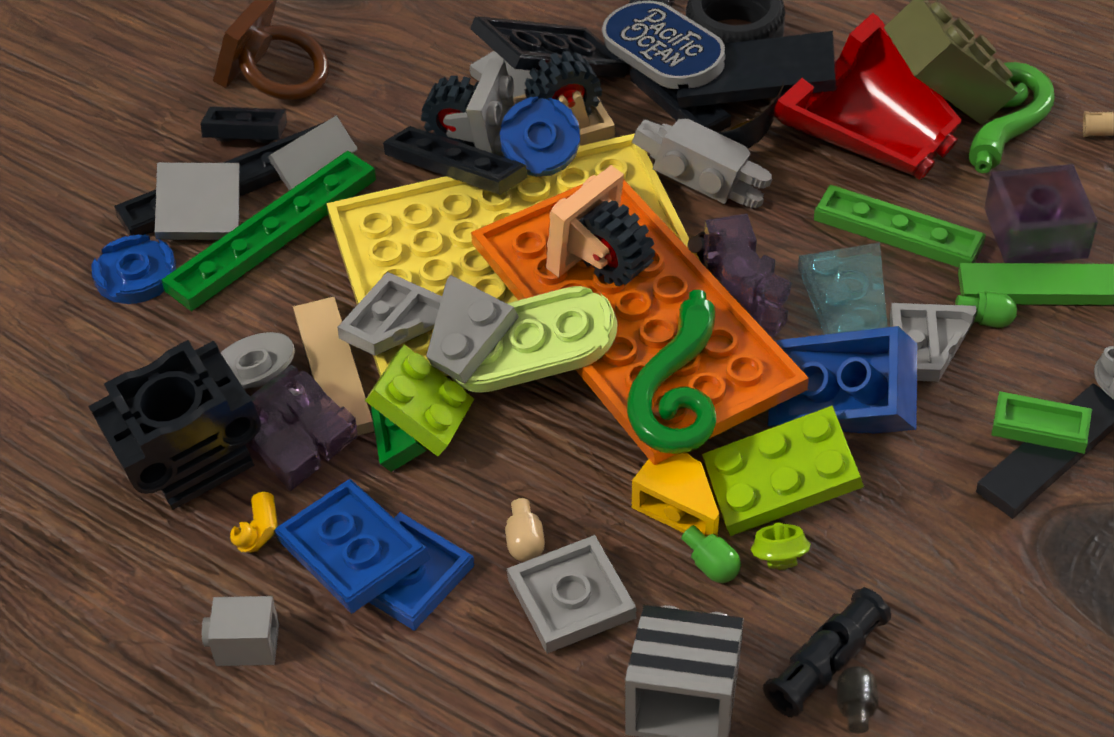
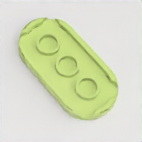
[451,286,618,392]

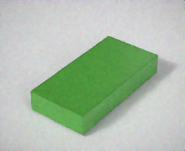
[991,391,1092,454]

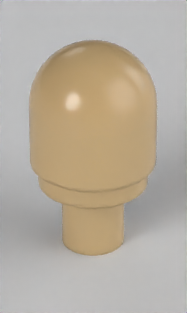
[505,498,545,562]

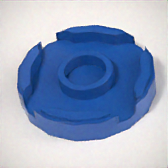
[500,97,580,177]
[91,234,176,304]

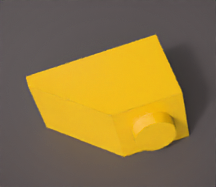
[632,453,719,537]

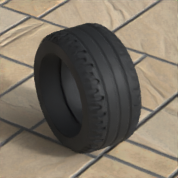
[686,0,785,44]

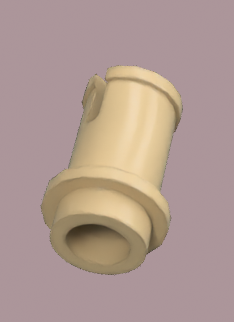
[1083,111,1114,137]

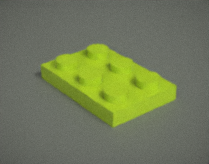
[702,406,864,536]

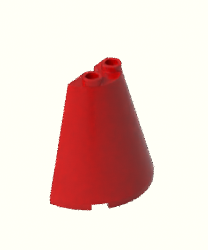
[774,13,962,181]

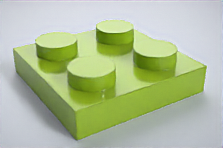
[365,345,474,456]

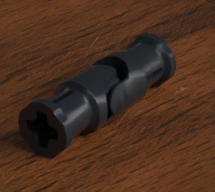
[763,587,892,718]

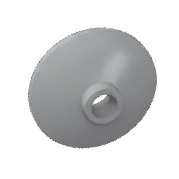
[221,332,295,389]

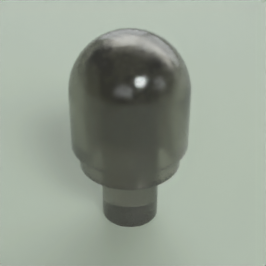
[837,666,878,734]

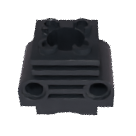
[88,340,261,510]

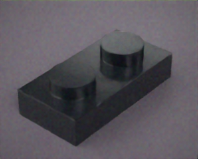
[200,107,287,143]

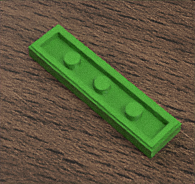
[814,184,986,268]
[958,263,1114,305]

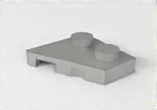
[337,272,442,356]
[426,275,519,384]
[890,303,976,382]

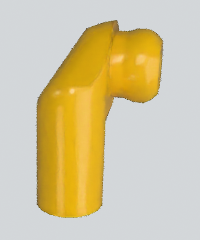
[230,492,278,553]

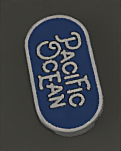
[602,1,726,89]

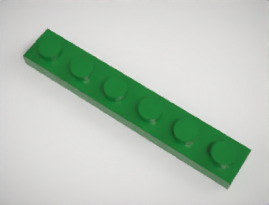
[162,150,376,312]

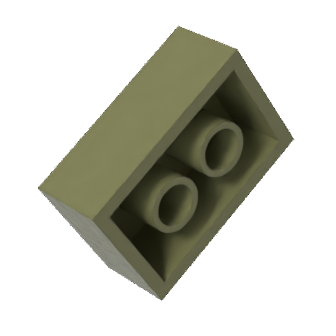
[884,0,1018,125]

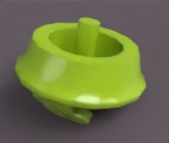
[751,523,811,570]

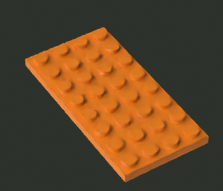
[471,179,809,465]

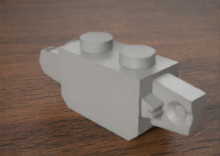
[632,119,772,209]

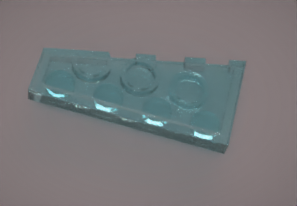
[798,242,888,335]

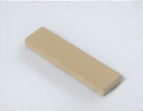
[293,297,374,442]

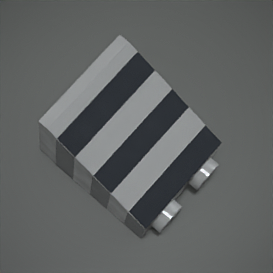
[625,605,744,737]

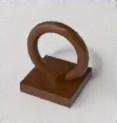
[213,0,329,100]

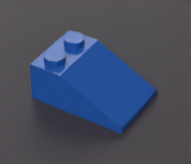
[768,326,917,434]

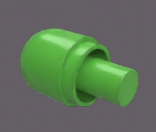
[955,291,1017,328]
[681,525,741,583]

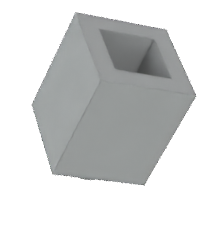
[202,596,279,666]

